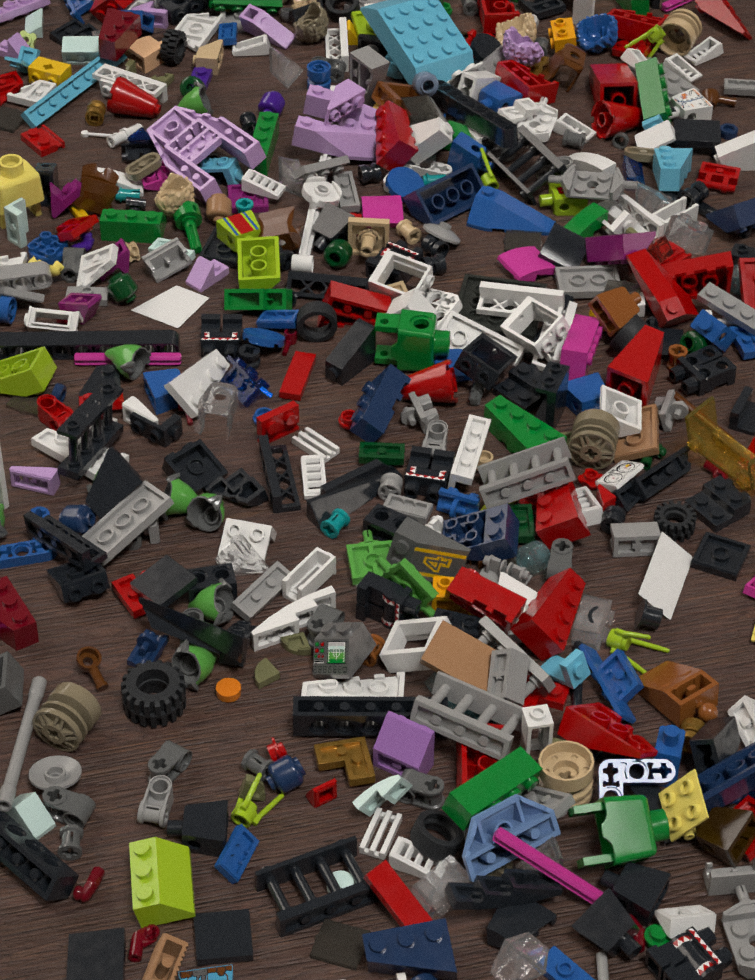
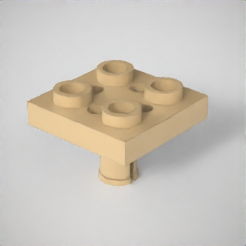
[348,217,390,257]

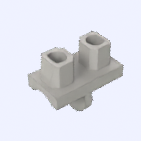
[655,389,689,432]
[400,392,439,434]

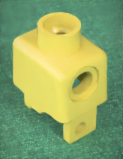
[0,154,44,229]

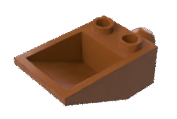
[638,661,719,728]

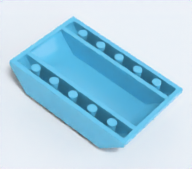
[360,0,474,85]

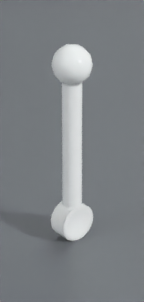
[81,130,115,138]

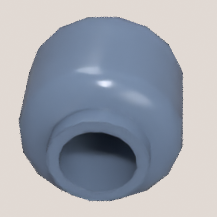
[412,71,439,97]

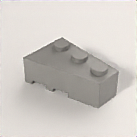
[350,46,390,106]

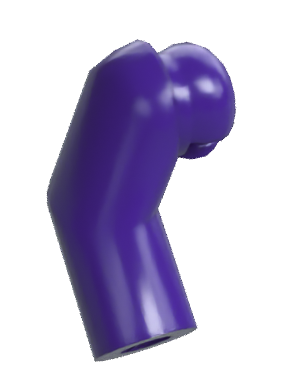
[70,232,94,252]

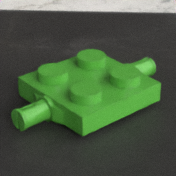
[346,530,392,585]
[374,554,439,618]

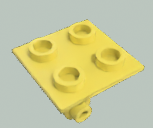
[658,769,709,842]

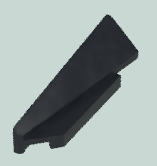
[613,443,692,512]
[306,459,402,531]
[138,597,251,663]

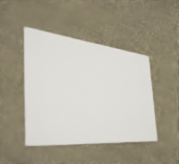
[131,285,209,328]

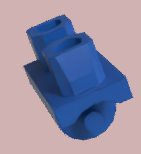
[437,487,480,518]

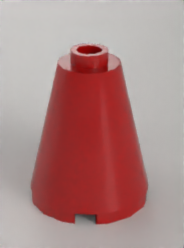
[107,76,162,118]
[591,100,644,139]
[400,359,458,403]

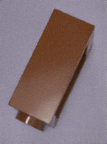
[371,81,426,115]

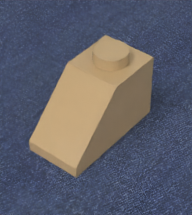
[193,39,224,75]

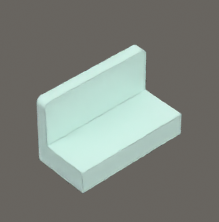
[61,36,100,65]
[4,197,29,248]

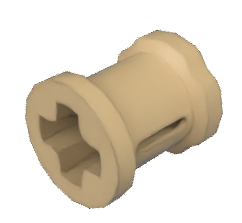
[396,219,422,245]

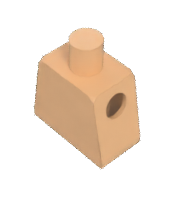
[124,36,164,74]

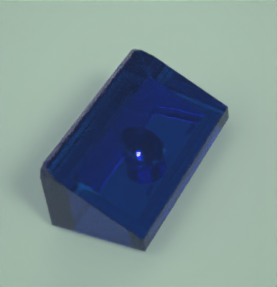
[127,127,152,142]
[622,155,646,189]

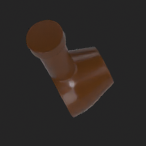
[701,88,736,109]
[76,646,109,692]

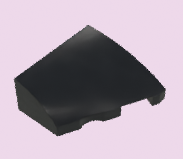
[204,467,269,506]
[486,902,557,951]

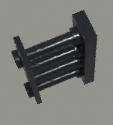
[487,125,567,206]
[57,382,124,481]
[255,835,380,938]

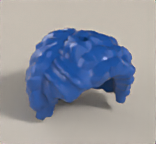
[575,13,618,54]

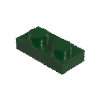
[359,442,405,465]
[509,504,535,543]

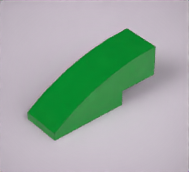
[564,202,609,238]
[224,289,292,310]

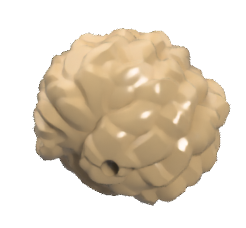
[495,13,537,45]
[154,173,195,217]

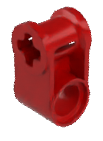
[37,394,74,431]

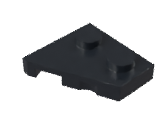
[518,0,566,20]

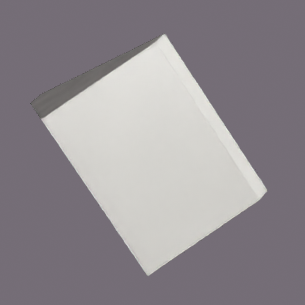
[600,385,642,437]

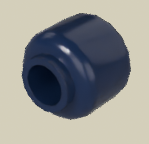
[59,504,96,535]
[265,755,306,794]

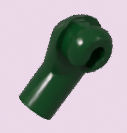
[640,443,667,470]

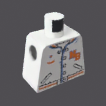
[670,88,713,120]

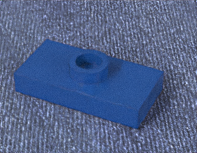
[218,22,238,46]
[256,310,299,329]
[214,824,259,884]
[534,946,595,980]

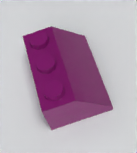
[585,231,656,265]

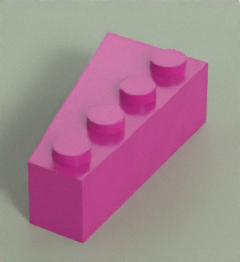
[560,314,603,381]

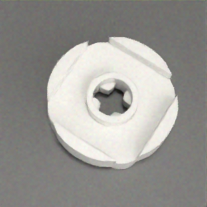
[301,176,342,209]

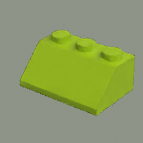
[237,236,281,289]
[129,837,196,928]

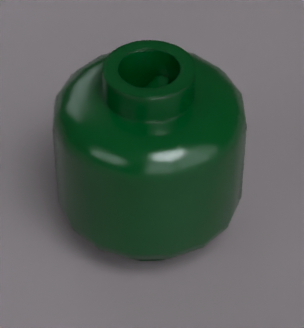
[180,76,206,97]
[324,239,353,269]
[107,272,138,304]
[679,330,711,355]

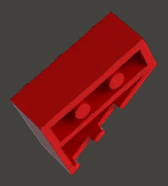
[607,8,669,47]
[495,60,559,104]
[318,280,391,328]
[445,566,527,636]

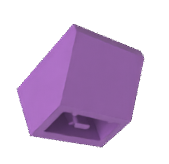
[373,711,435,776]

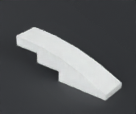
[251,586,336,652]

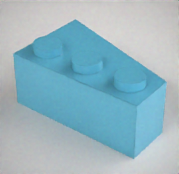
[652,146,693,191]

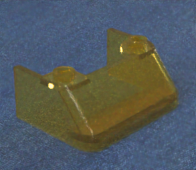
[685,396,755,491]

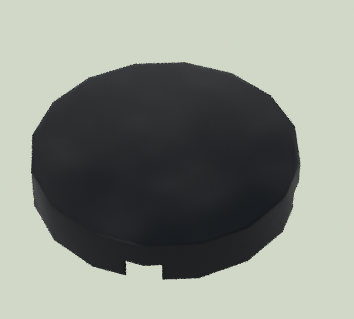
[470,33,501,61]

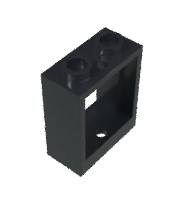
[453,332,518,391]

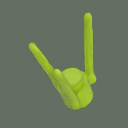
[624,24,666,58]
[480,147,499,189]
[606,628,670,674]
[231,772,284,828]

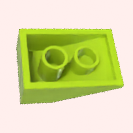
[0,346,57,397]

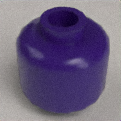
[258,91,285,117]

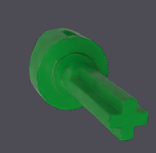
[174,201,202,255]

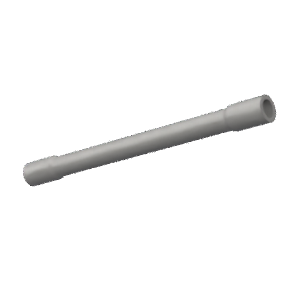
[0,676,47,812]

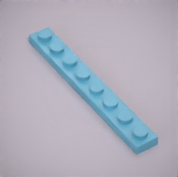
[20,54,128,128]

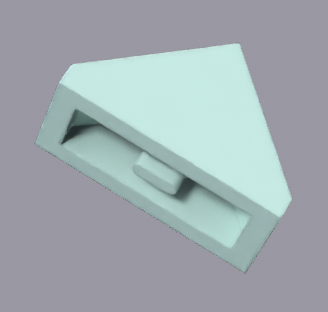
[5,792,56,840]

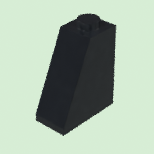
[325,318,376,386]
[85,446,144,519]
[689,716,740,775]

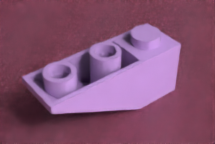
[239,4,296,50]
[324,79,366,126]

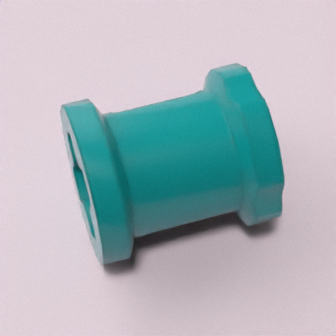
[235,198,254,214]
[320,508,351,539]

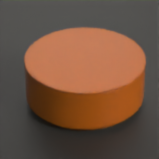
[216,678,241,702]

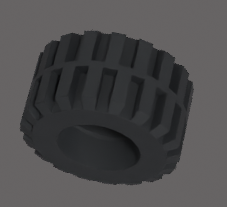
[121,660,186,728]

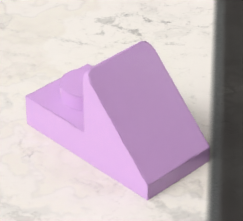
[131,1,168,29]
[0,32,30,59]
[186,256,229,293]

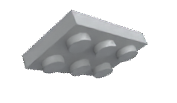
[554,265,622,299]

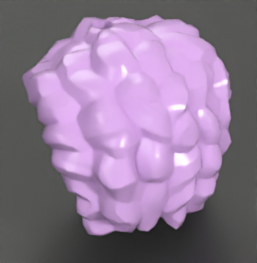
[502,26,544,67]

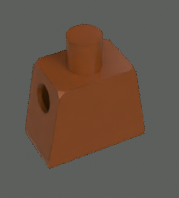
[587,286,641,337]

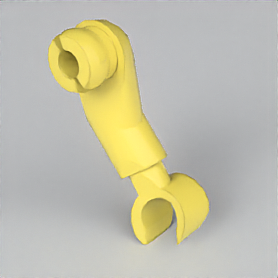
[28,256,64,277]

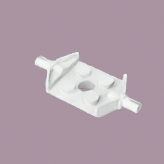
[516,97,558,149]

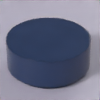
[720,123,738,140]
[51,383,67,403]

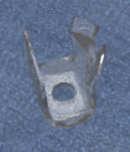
[194,382,239,440]

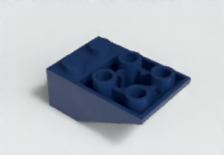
[442,503,520,561]

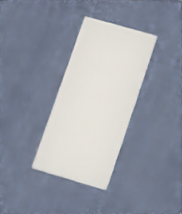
[638,532,693,620]

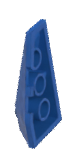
[467,186,556,236]

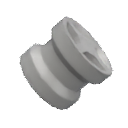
[378,473,403,501]

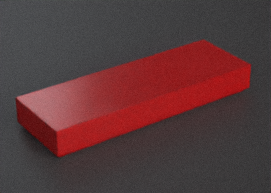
[279,351,316,401]
[363,860,432,927]

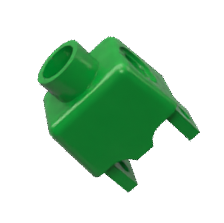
[375,309,451,371]
[568,794,669,870]

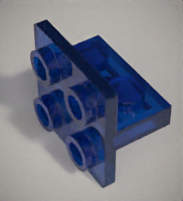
[220,355,274,408]

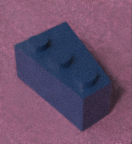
[350,364,411,442]
[362,918,457,980]

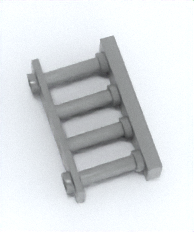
[477,436,576,509]
[478,615,556,698]
[410,671,523,760]

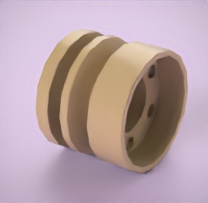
[659,9,702,57]
[538,741,594,808]

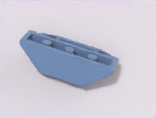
[462,794,561,882]

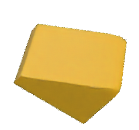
[347,20,358,45]

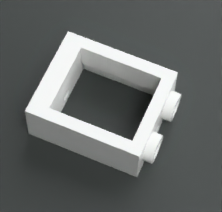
[368,249,435,301]
[500,296,570,359]
[379,616,451,673]

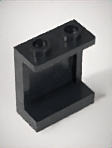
[669,119,721,158]
[535,361,570,429]

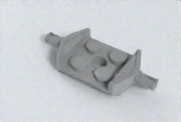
[548,164,638,201]
[721,885,755,979]

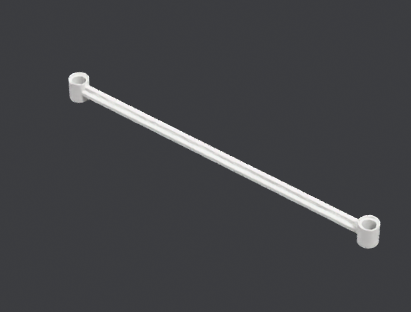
[291,85,339,273]

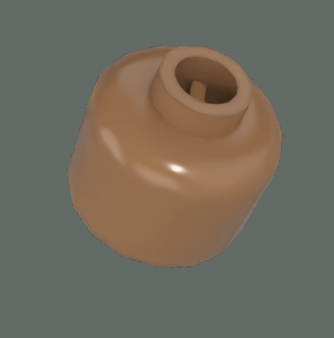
[206,193,232,224]

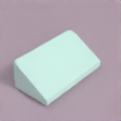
[25,8,44,38]

